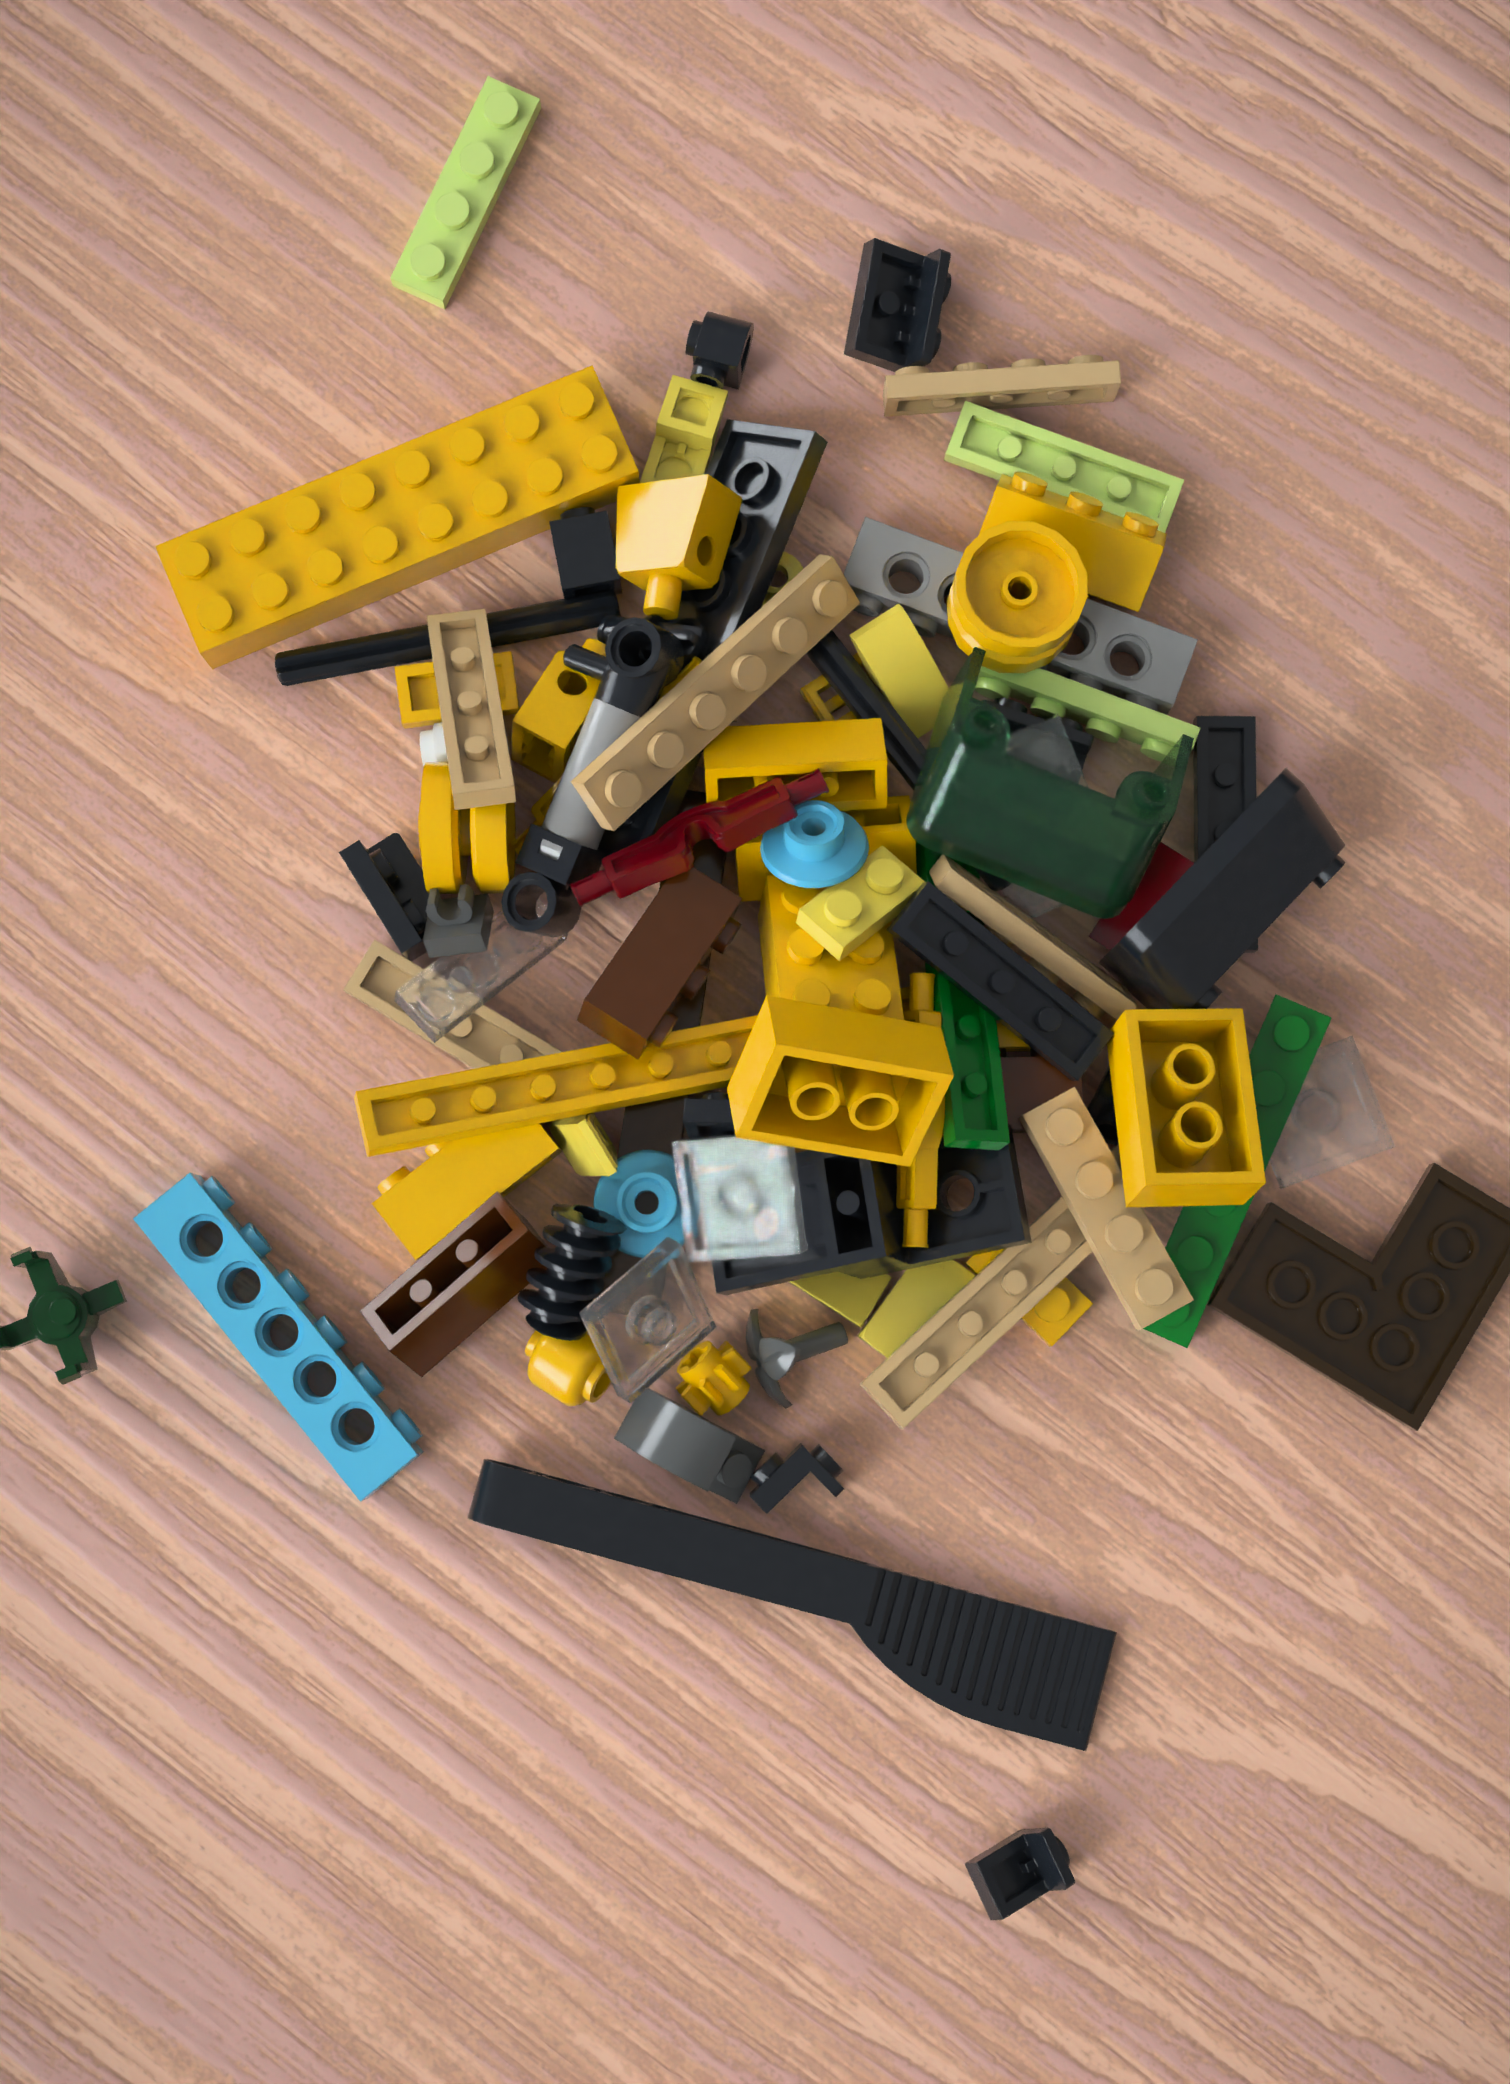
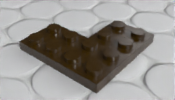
[1207,1163,1510,1431]

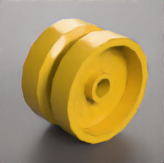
[947,521,1088,673]
[418,762,516,894]

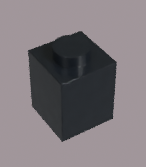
[549,507,622,599]

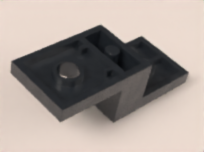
[699,1124,1032,1295]

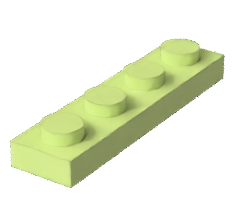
[390,76,541,309]
[944,401,1184,533]
[966,660,1201,763]

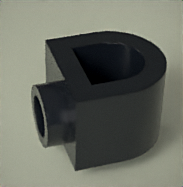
[685,311,754,390]

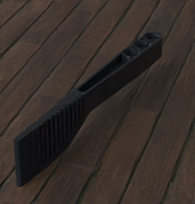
[468,1459,1117,1751]

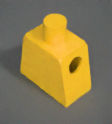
[616,474,742,620]
[511,638,606,783]

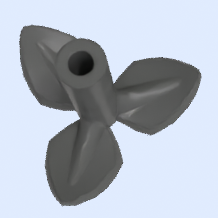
[746,1309,848,1408]

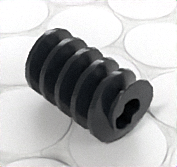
[518,1204,627,1341]

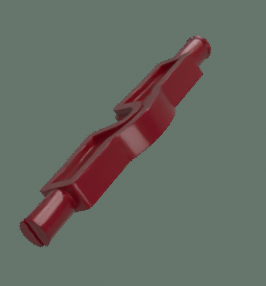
[570,768,829,907]

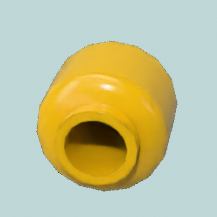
[525,1326,618,1407]

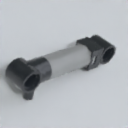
[501,617,684,938]

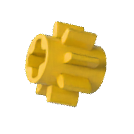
[676,1341,751,1416]

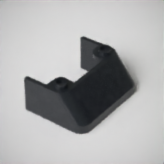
[1099,768,1346,1009]

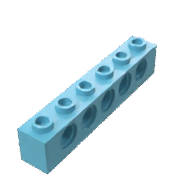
[133,1173,424,1502]

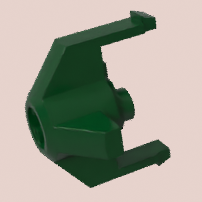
[0,1246,127,1385]

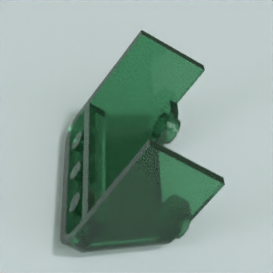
[906,647,1194,919]

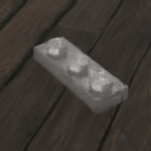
[394,898,569,1043]

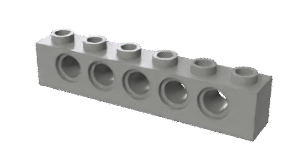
[844,517,1198,715]

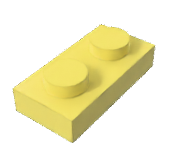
[796,845,925,961]

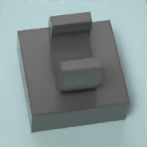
[423,884,494,958]

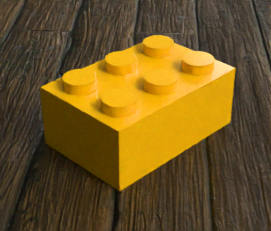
[757,875,904,1020]
[727,995,954,1167]
[1107,1008,1266,1207]

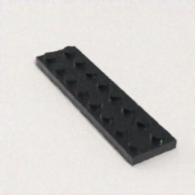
[597,419,828,857]

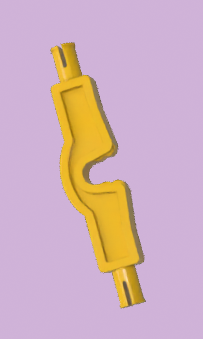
[896,973,945,1248]

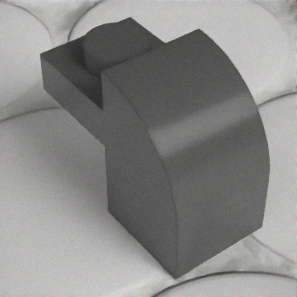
[614,1385,765,1504]

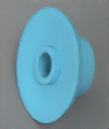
[760,800,869,888]
[593,1150,702,1258]

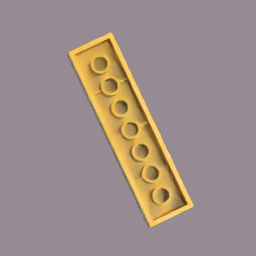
[155,365,640,670]

